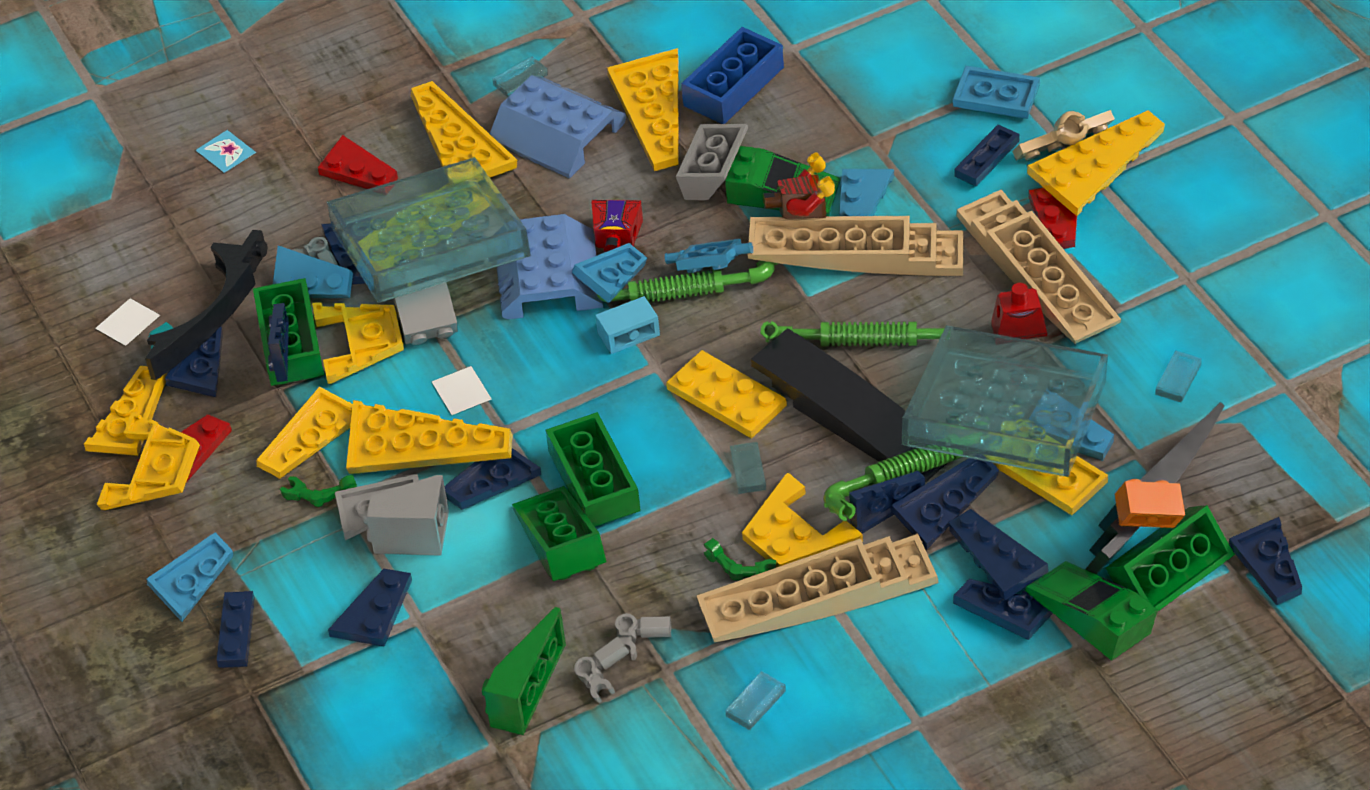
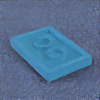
[953,66,1040,119]

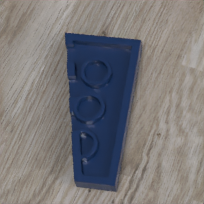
[891,451,999,550]
[949,509,1048,600]

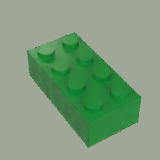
[253,278,325,386]
[545,412,641,527]

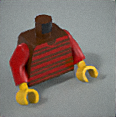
[763,152,835,219]

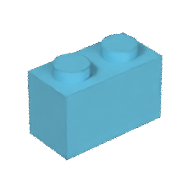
[596,296,660,354]

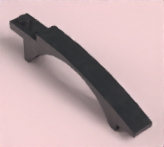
[145,230,268,380]

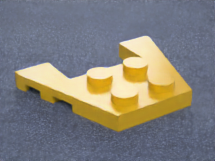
[312,302,404,384]
[97,412,200,510]
[742,473,863,568]

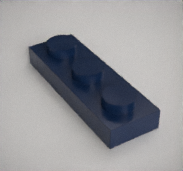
[954,124,1020,186]
[217,591,255,668]

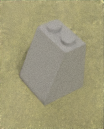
[389,264,458,345]
[363,475,449,555]

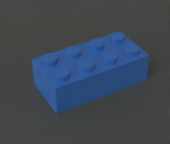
[681,27,784,124]

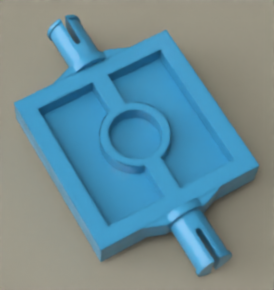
[665,238,753,273]

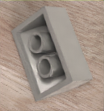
[676,124,748,200]

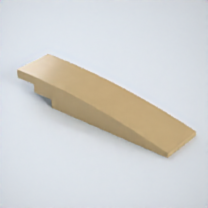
[956,189,1121,344]
[748,216,963,276]
[696,534,939,642]

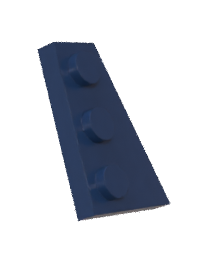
[268,303,289,382]
[445,448,541,510]
[849,471,925,534]
[1229,517,1302,605]

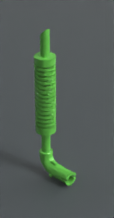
[597,260,778,303]
[760,321,950,346]
[823,432,989,521]

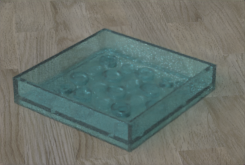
[326,157,531,303]
[901,325,1108,477]

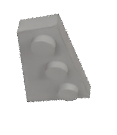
[335,474,419,541]

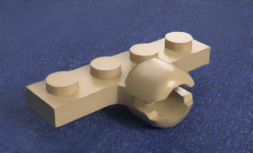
[1012,110,1115,161]

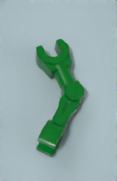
[280,475,357,507]
[704,538,776,581]

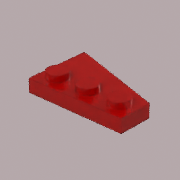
[318,135,398,195]
[1029,188,1077,249]
[137,414,232,483]

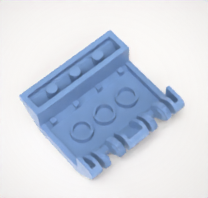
[490,75,626,178]
[494,214,603,319]

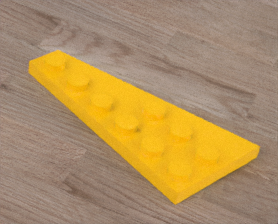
[607,48,679,171]
[411,81,518,191]
[1027,110,1165,216]
[346,400,513,474]

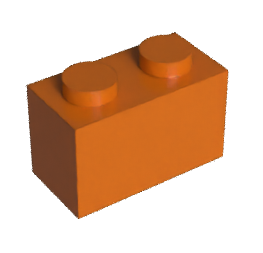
[1115,479,1185,528]

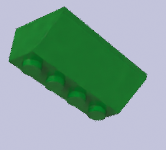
[1105,505,1235,612]

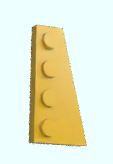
[84,366,168,456]
[257,387,353,479]

